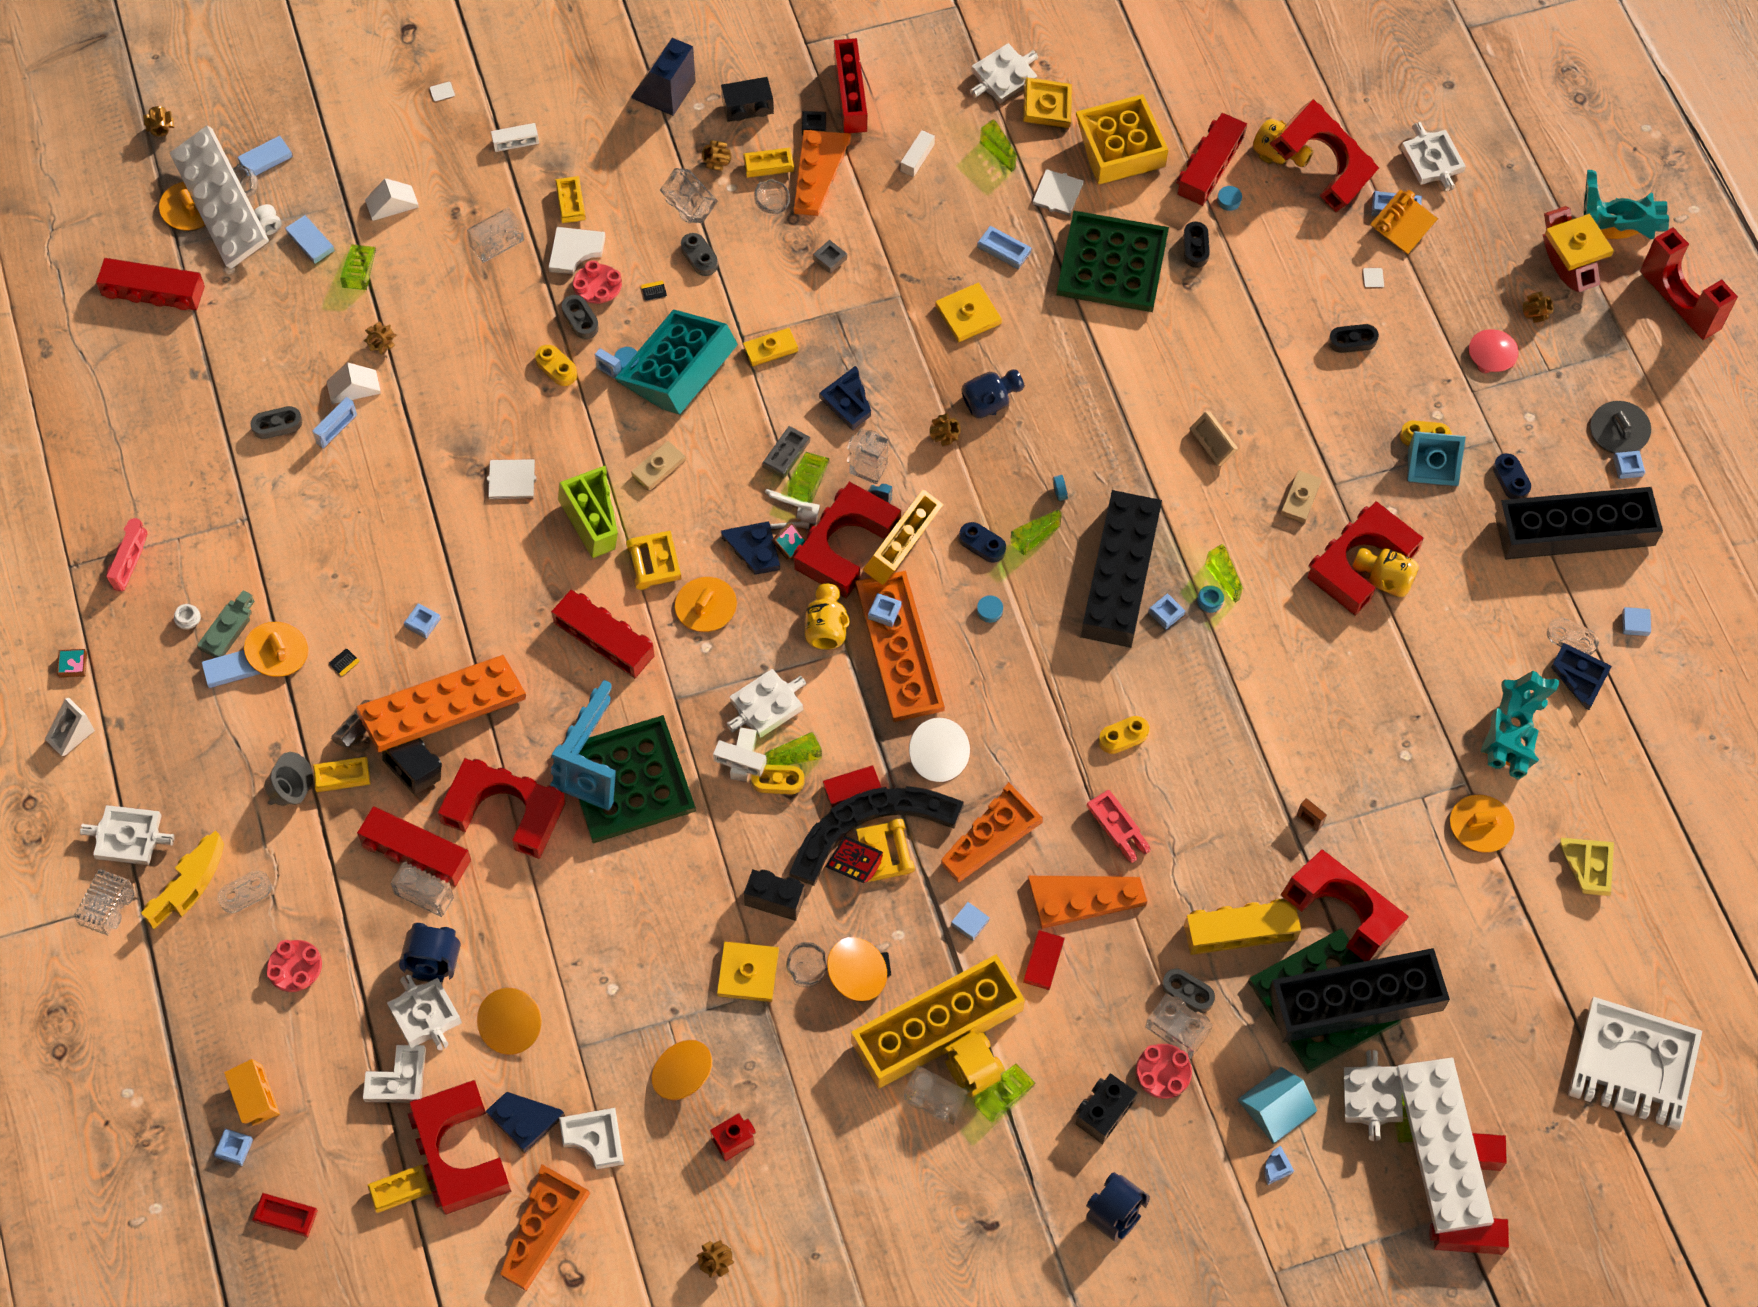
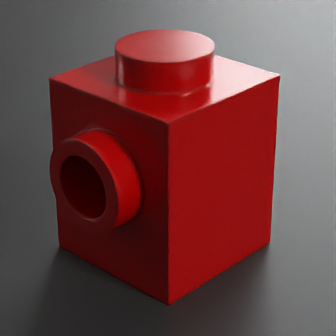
[710,1113,756,1162]

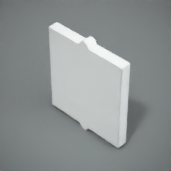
[1033,169,1084,216]
[487,459,537,499]

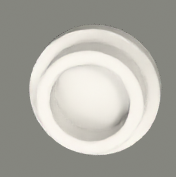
[174,604,201,630]

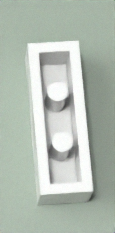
[491,123,539,152]
[900,130,935,177]
[730,727,757,782]
[713,740,767,777]

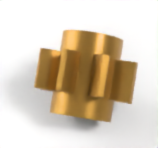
[143,106,174,137]
[702,140,731,171]
[1523,291,1554,323]
[364,321,397,355]
[929,413,961,447]
[697,1240,734,1278]

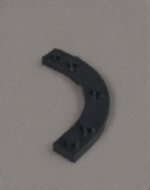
[789,786,964,886]

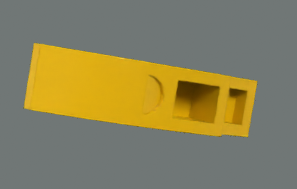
[141,830,224,929]

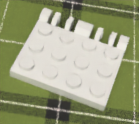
[1568,997,1702,1131]

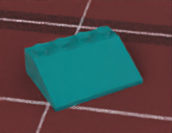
[615,309,738,415]

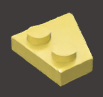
[1560,838,1614,896]

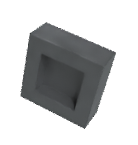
[813,240,847,274]

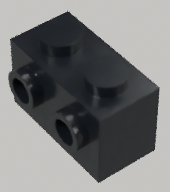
[721,77,774,122]
[382,738,442,796]
[744,869,805,921]
[1075,1073,1138,1144]

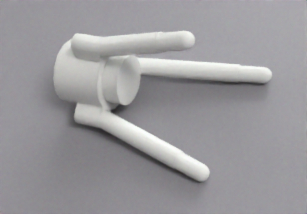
[765,489,820,529]

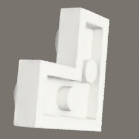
[363,1045,426,1103]

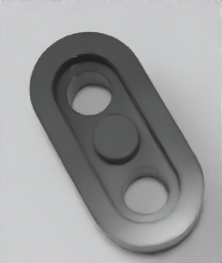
[681,233,718,276]
[562,295,599,339]
[251,406,303,439]
[1162,969,1215,1013]

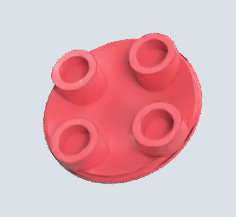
[573,260,622,304]
[1469,329,1518,373]
[267,940,322,992]
[1136,1044,1192,1099]

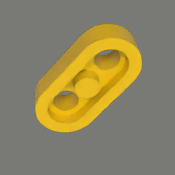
[535,345,577,386]
[1400,420,1452,446]
[1099,716,1150,754]
[751,764,805,794]

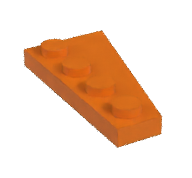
[794,130,851,216]
[941,782,1043,883]
[1028,875,1148,929]
[500,1164,590,1291]

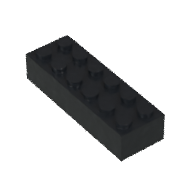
[1495,487,1663,560]
[1080,490,1162,648]
[1268,948,1450,1043]

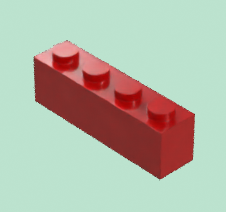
[834,38,868,134]
[1176,112,1248,206]
[96,258,205,311]
[551,589,655,679]
[357,806,471,887]

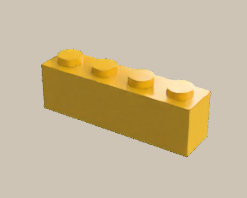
[862,489,943,585]
[1184,899,1301,955]

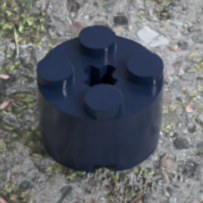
[399,923,461,982]
[1086,1172,1150,1243]

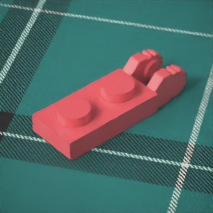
[106,518,148,592]
[1086,789,1151,863]

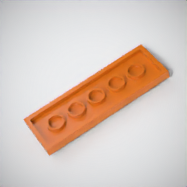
[855,570,945,722]
[357,655,526,753]

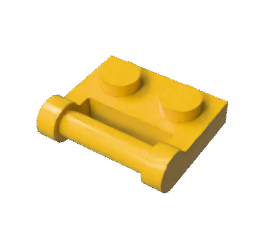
[626,530,682,590]
[856,819,915,882]

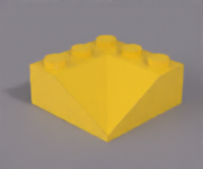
[1076,94,1169,185]

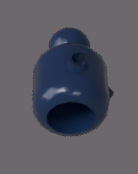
[961,369,1025,418]

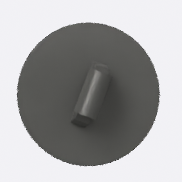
[1590,401,1651,453]

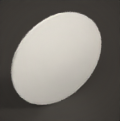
[909,718,970,782]

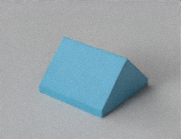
[1407,431,1466,486]
[1238,1067,1317,1144]

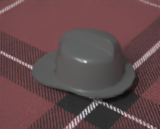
[264,752,313,806]

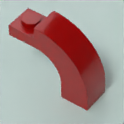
[1542,206,1601,292]

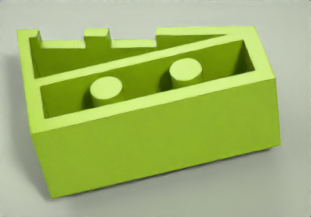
[558,465,618,558]

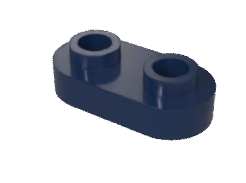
[1493,453,1531,499]
[959,522,1006,563]

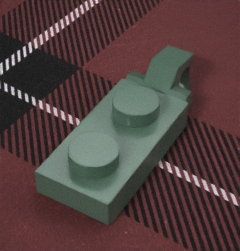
[197,590,255,658]

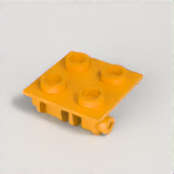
[1370,189,1438,255]

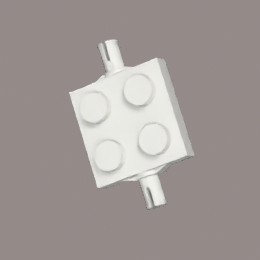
[970,43,1038,104]
[1401,122,1466,191]
[727,669,806,738]
[80,805,174,865]
[387,975,462,1050]
[1344,1050,1403,1141]

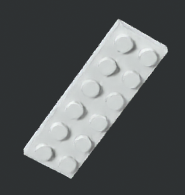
[170,125,269,269]
[1396,1058,1494,1233]

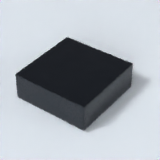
[802,111,826,135]

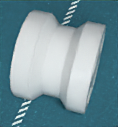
[254,204,282,236]

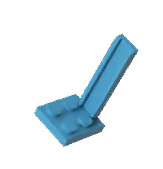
[550,680,616,811]

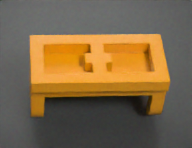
[224,1059,280,1126]

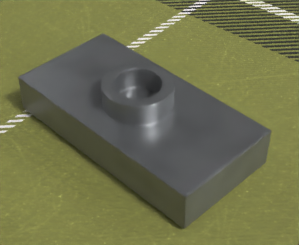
[762,426,810,479]
[331,700,370,747]

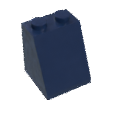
[631,38,696,116]

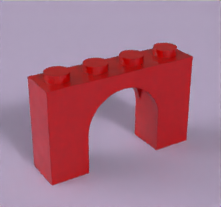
[1269,99,1379,213]
[1639,227,1738,340]
[793,481,901,599]
[1307,501,1424,616]
[438,758,566,859]
[1281,849,1409,961]
[407,1080,512,1215]
[1429,1133,1509,1255]

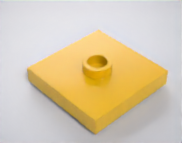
[1023,77,1072,128]
[1545,214,1614,271]
[935,282,1002,343]
[717,941,779,1002]

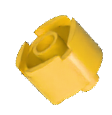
[942,1032,1005,1098]

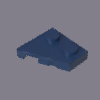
[819,366,871,430]
[721,521,780,575]
[1551,643,1612,710]
[486,1092,565,1153]

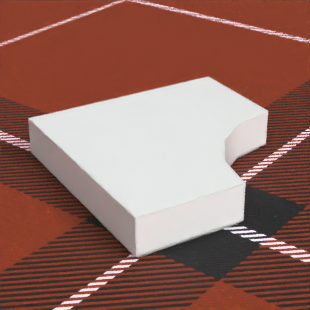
[549,227,606,275]
[559,1108,624,1170]

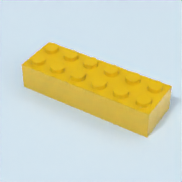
[851,954,1025,1089]

